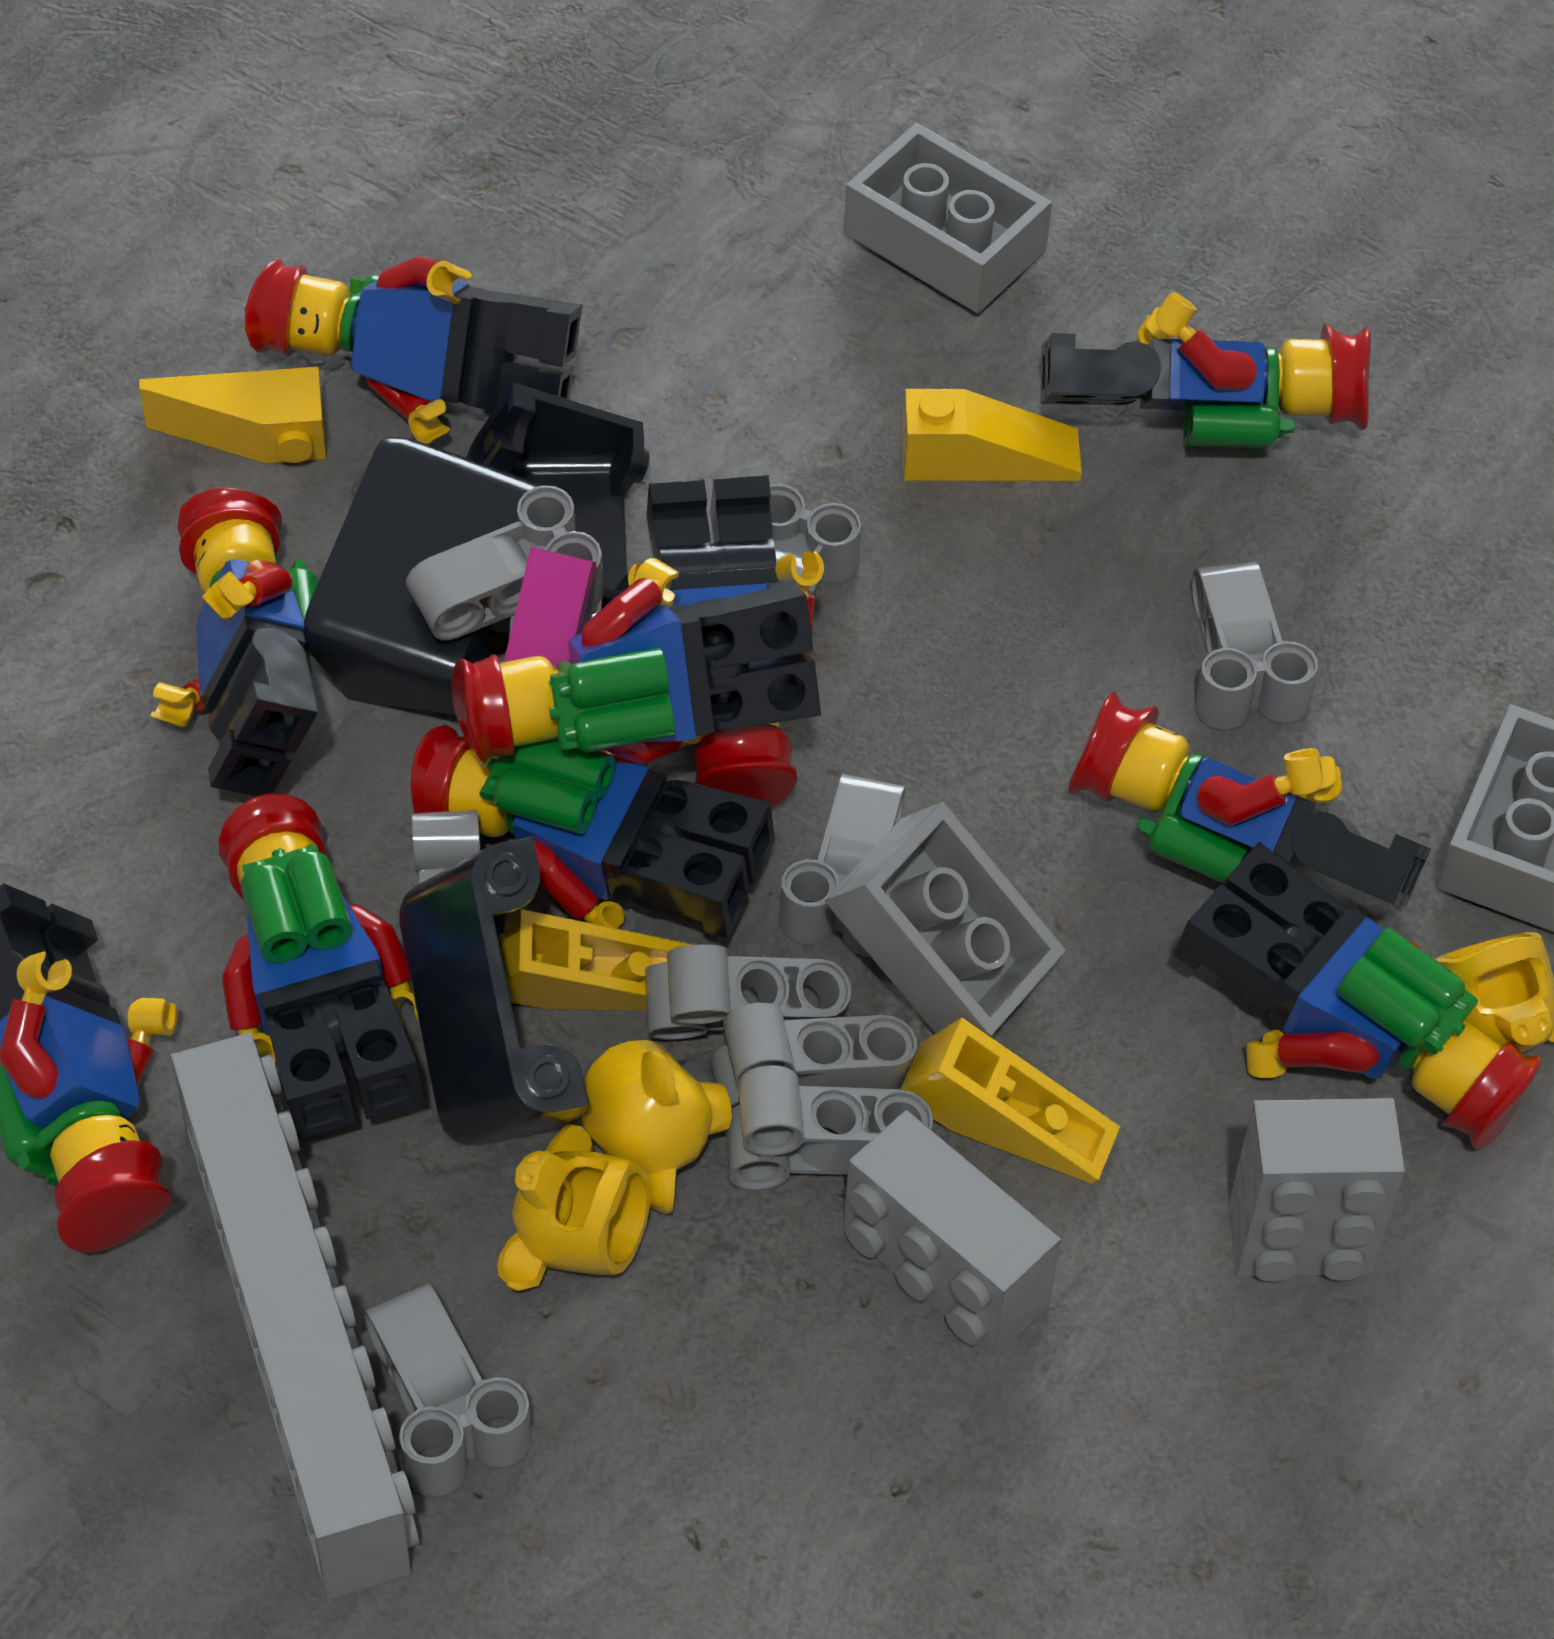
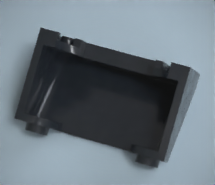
[466,383,650,636]
[304,437,543,715]
[399,837,589,1146]

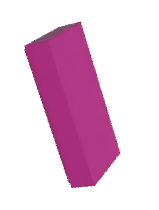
[504,547,597,669]

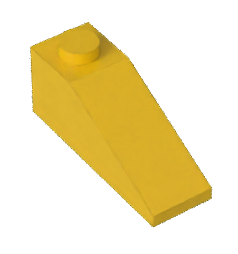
[139,367,326,464]
[902,389,1082,481]
[498,909,693,1010]
[901,1017,1121,1184]

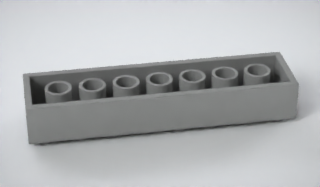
[171,1032,419,1600]

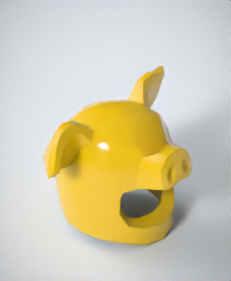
[1412,932,1554,1072]
[581,1040,732,1214]
[497,1124,651,1291]

